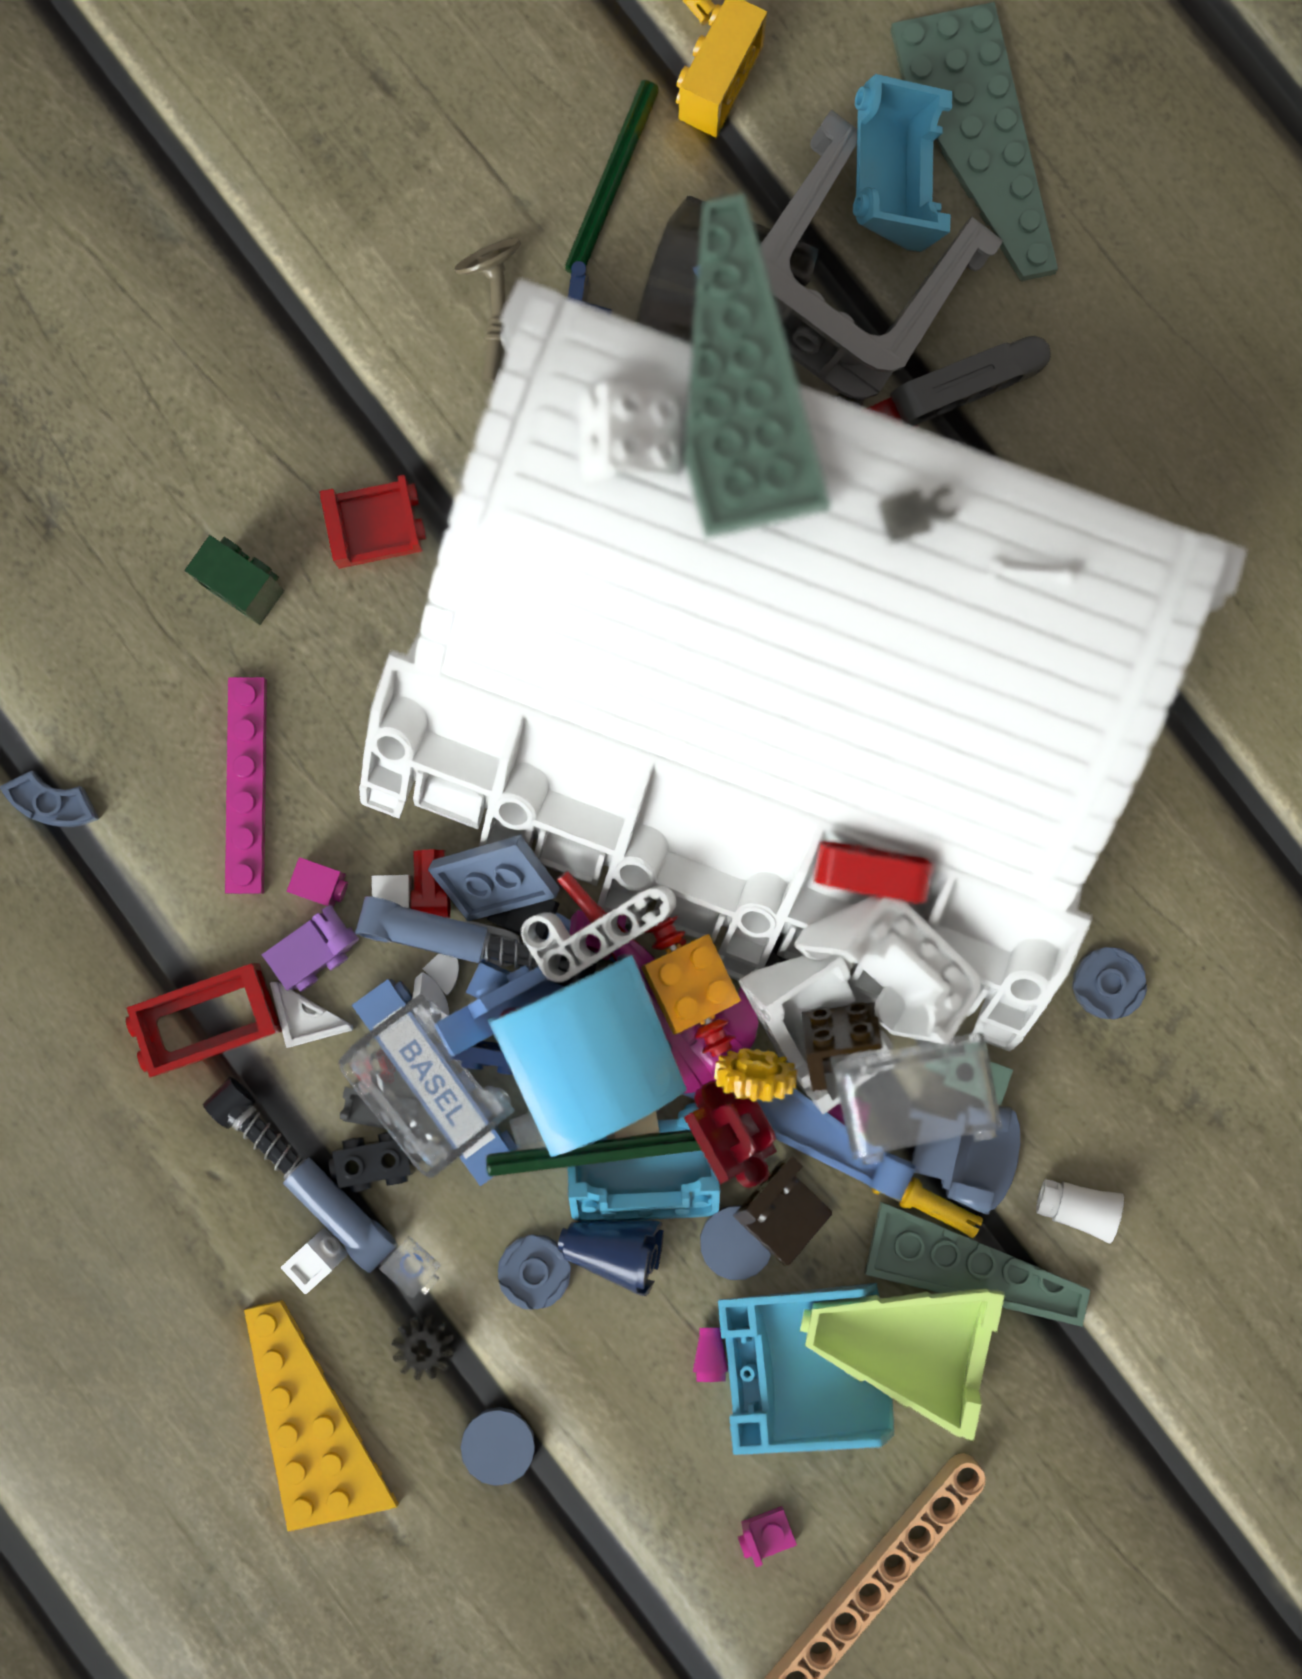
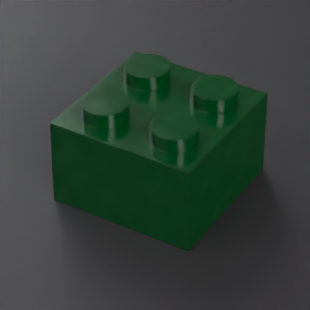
[184,535,284,625]

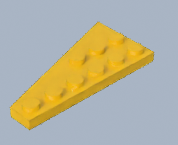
[244,1300,399,1532]

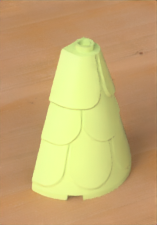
[800,1288,1004,1440]

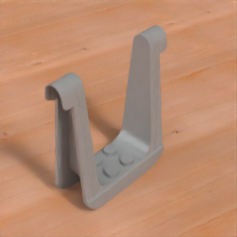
[759,109,1003,399]

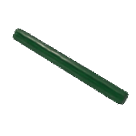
[565,79,658,274]
[485,1129,702,1176]

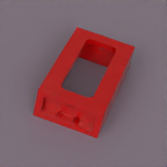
[125,963,282,1078]

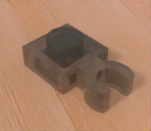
[877,486,959,545]

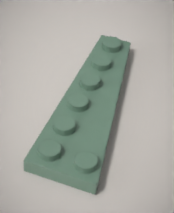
[864,1201,1090,1327]

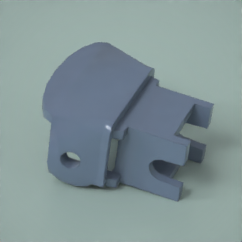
[901,1104,1020,1214]

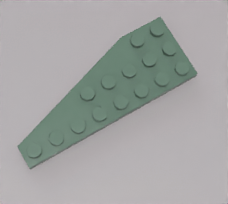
[890,2,1058,281]
[684,193,831,540]

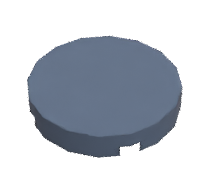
[1072,947,1147,1020]
[700,1205,771,1280]
[498,1234,571,1310]
[460,1407,535,1486]

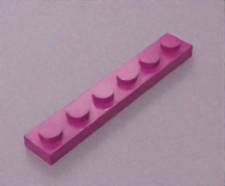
[225,677,267,894]

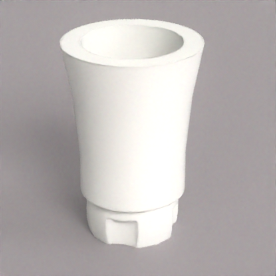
[1036,1179,1124,1244]

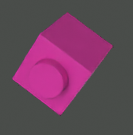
[286,857,348,908]

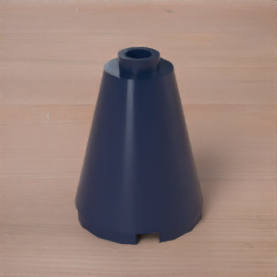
[558,1220,664,1297]

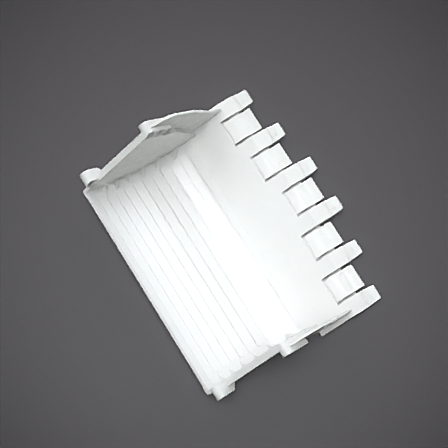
[359,278,1246,1051]

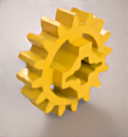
[714,1048,797,1102]

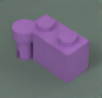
[262,905,359,992]

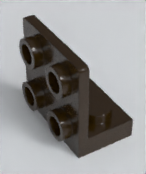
[802,1002,883,1092]
[733,1156,832,1266]

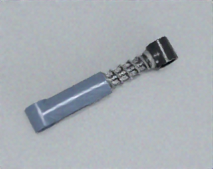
[355,896,598,987]
[202,1077,397,1273]

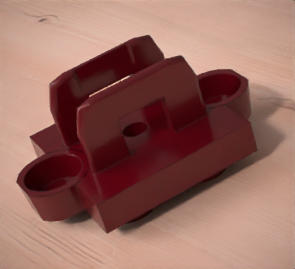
[684,1080,777,1188]

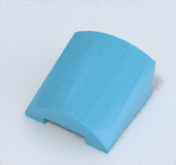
[487,954,687,1157]
[718,1283,894,1455]

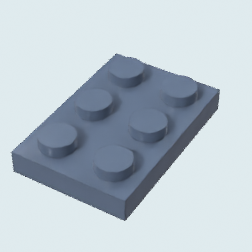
[428,835,560,921]

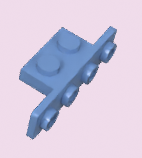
[435,965,566,1056]

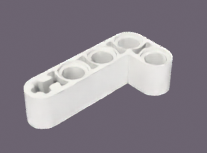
[521,885,676,982]

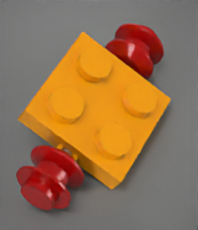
[641,915,741,1057]

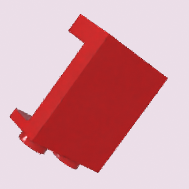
[319,474,427,569]

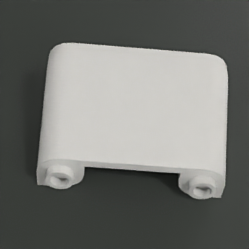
[794,896,981,1045]
[739,954,896,1114]

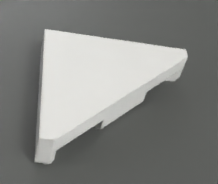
[270,981,354,1048]

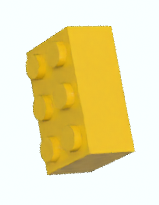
[676,0,767,137]

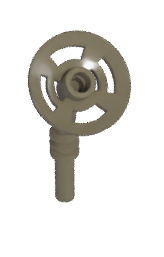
[455,237,521,383]

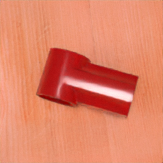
[411,849,451,918]

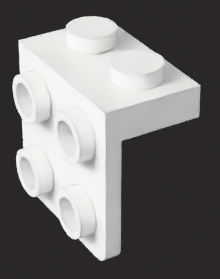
[579,382,681,481]

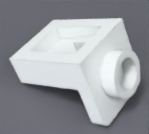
[281,1228,348,1295]

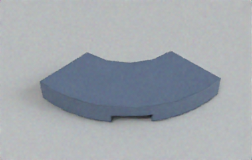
[0,770,99,827]

